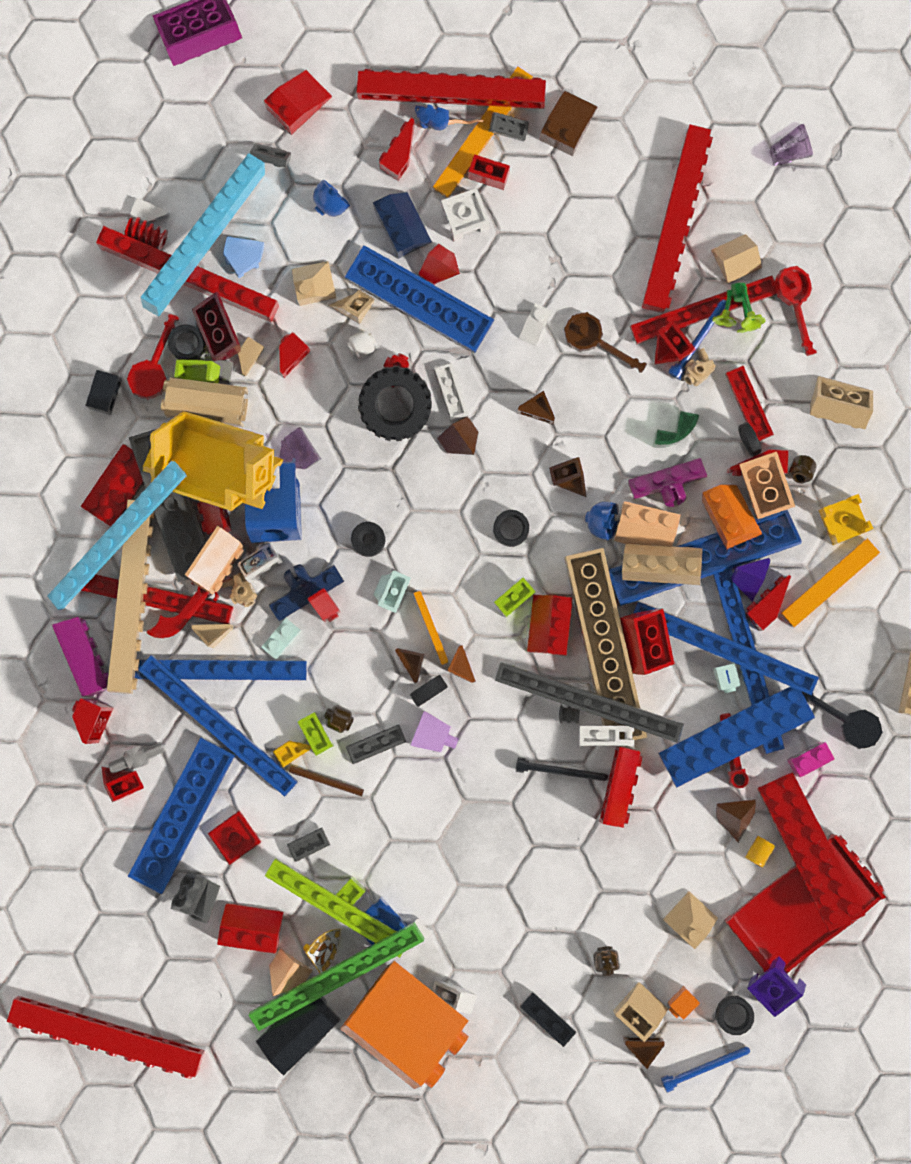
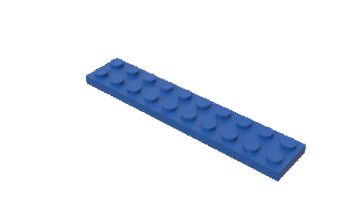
[609,509,802,606]

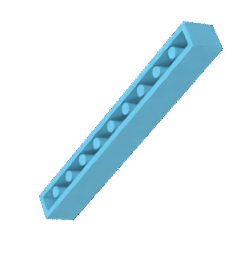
[140,153,265,317]

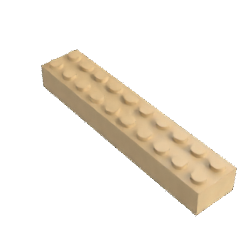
[564,548,647,740]

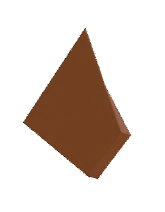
[447,645,476,683]

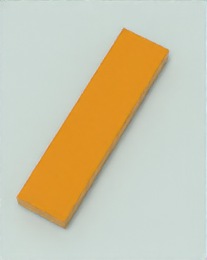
[413,591,449,665]

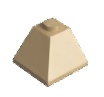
[292,261,336,306]
[663,891,718,949]

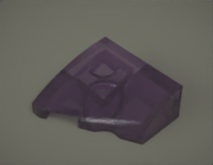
[770,124,813,166]

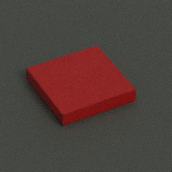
[207,810,262,865]

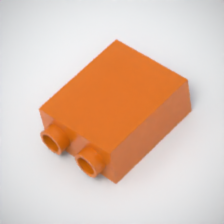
[340,961,469,1089]

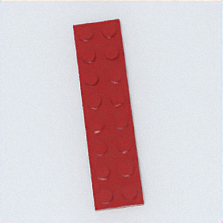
[757,772,866,932]

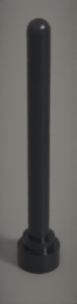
[516,757,608,781]

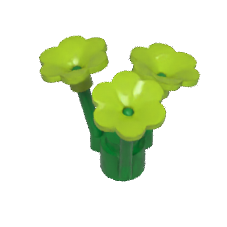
[712,283,766,333]

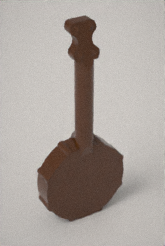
[564,312,647,373]

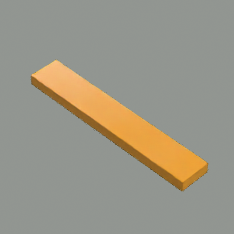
[781,538,880,628]

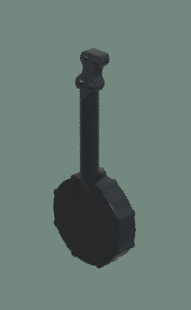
[801,691,883,749]

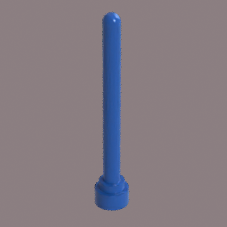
[668,299,726,380]
[661,1047,750,1093]

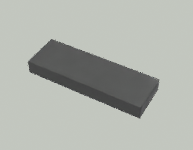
[346,724,407,764]

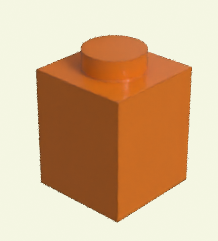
[667,986,700,1020]

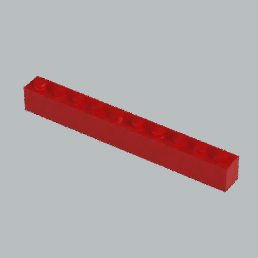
[356,69,546,109]
[641,124,713,313]
[96,226,279,323]
[7,996,205,1079]

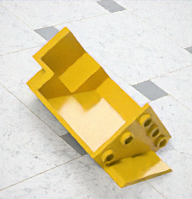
[143,411,283,511]

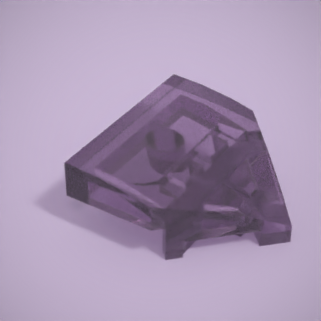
[279,427,321,469]

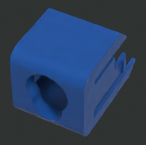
[245,458,302,543]

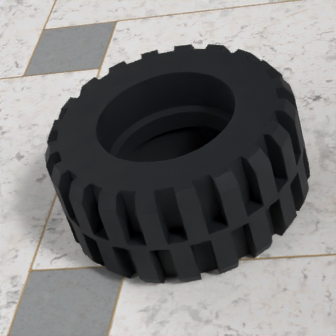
[358,366,432,441]

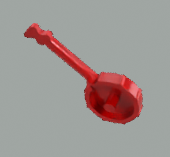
[774,266,817,356]
[127,314,179,400]

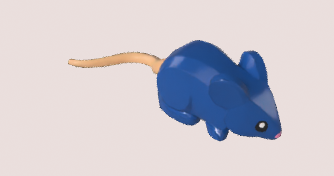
[415,104,483,131]

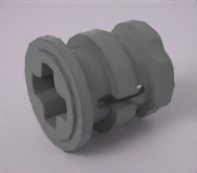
[559,704,580,724]

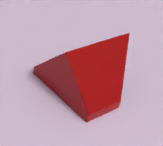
[418,244,460,285]
[654,321,696,365]
[101,766,144,802]

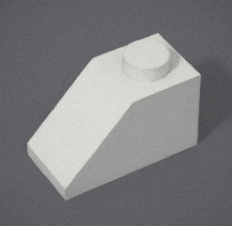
[431,979,477,1014]

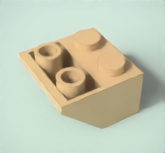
[613,982,668,1042]

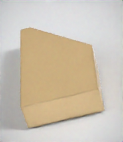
[238,337,264,377]

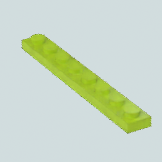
[265,858,402,958]

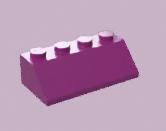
[52,617,109,697]

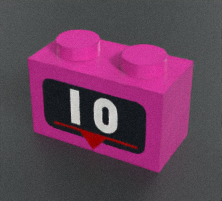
[787,742,835,777]

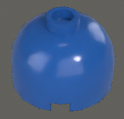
[313,180,350,217]
[585,502,619,540]

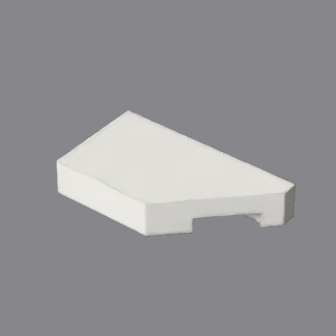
[129,198,170,224]

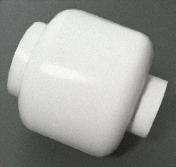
[347,330,376,358]

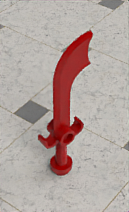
[147,582,219,638]

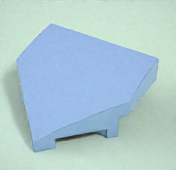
[223,236,264,278]

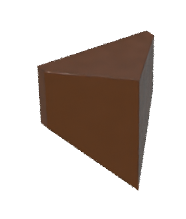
[517,391,555,425]
[437,417,479,455]
[549,457,587,498]
[395,648,425,683]
[716,799,756,843]
[623,1037,665,1069]

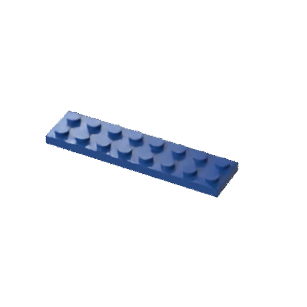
[345,245,494,353]
[658,687,815,788]
[127,737,236,894]

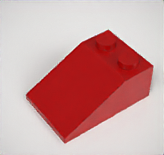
[264,70,332,135]

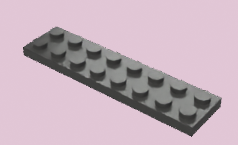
[129,429,206,583]

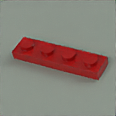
[725,366,774,441]

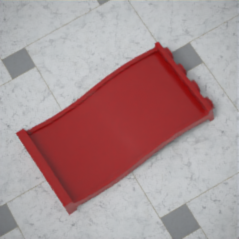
[724,833,886,974]

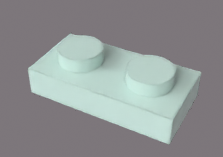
[261,618,301,660]

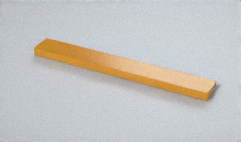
[433,66,533,198]

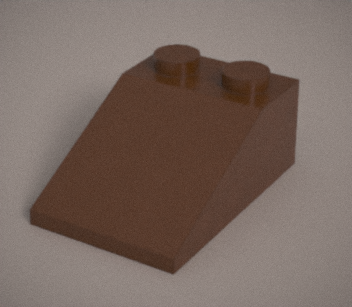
[539,90,598,156]

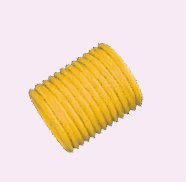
[745,836,775,868]

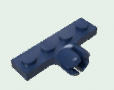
[269,564,345,621]

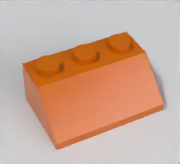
[702,485,762,549]

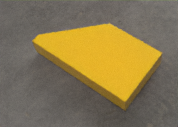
[272,741,312,767]

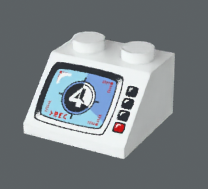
[237,542,284,584]

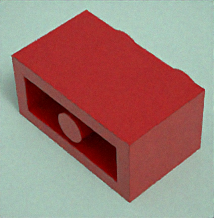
[468,154,510,190]

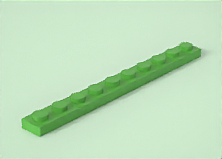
[248,922,425,1031]

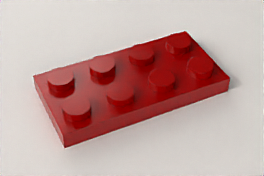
[80,444,144,527]

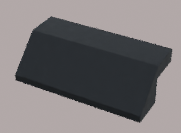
[256,997,341,1076]

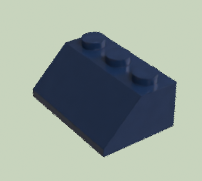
[373,192,432,259]

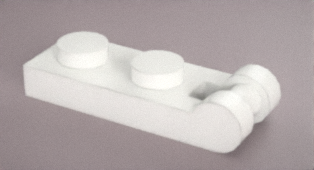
[579,726,634,746]

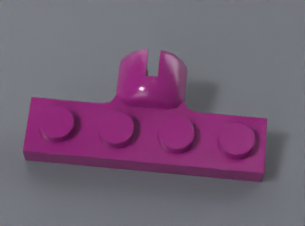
[628,458,707,507]

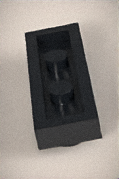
[520,991,577,1047]

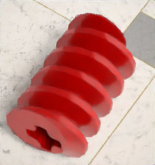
[124,217,168,250]

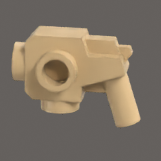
[684,348,716,386]
[221,573,257,607]

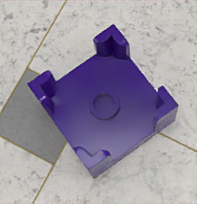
[747,956,806,1017]

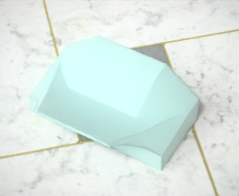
[373,570,411,613]

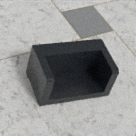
[85,370,122,415]

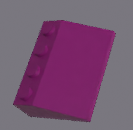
[153,0,242,66]

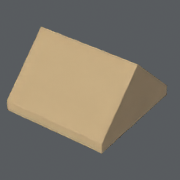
[711,234,762,284]

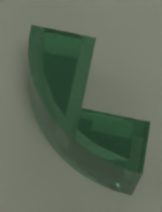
[652,411,699,448]

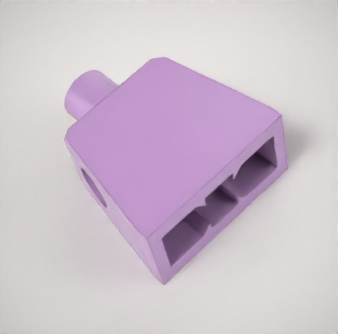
[411,711,459,752]

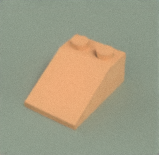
[739,452,795,519]

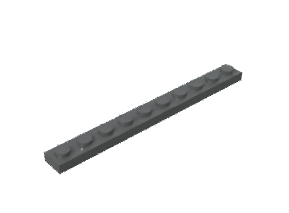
[495,662,685,743]

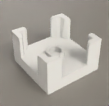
[441,188,490,242]

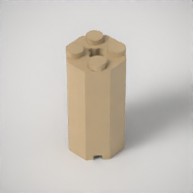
[161,377,248,427]

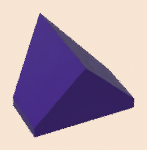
[731,558,771,602]

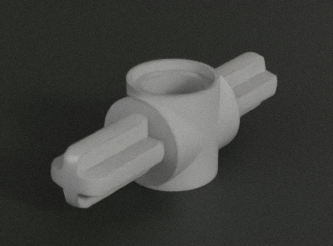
[108,742,164,773]

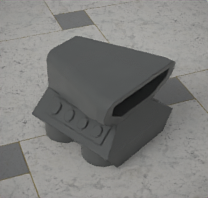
[170,873,220,924]

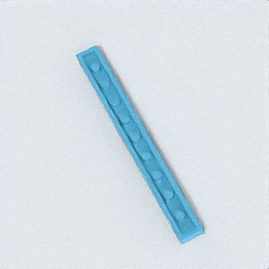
[47,461,187,610]

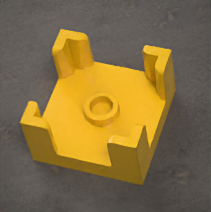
[818,494,873,545]

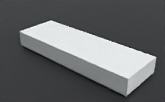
[433,362,469,422]

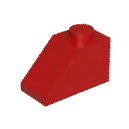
[279,332,311,378]

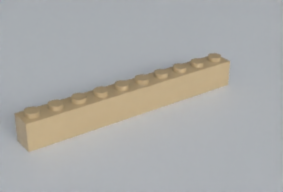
[107,500,155,694]

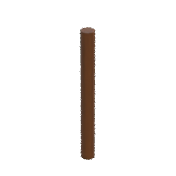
[289,765,364,797]

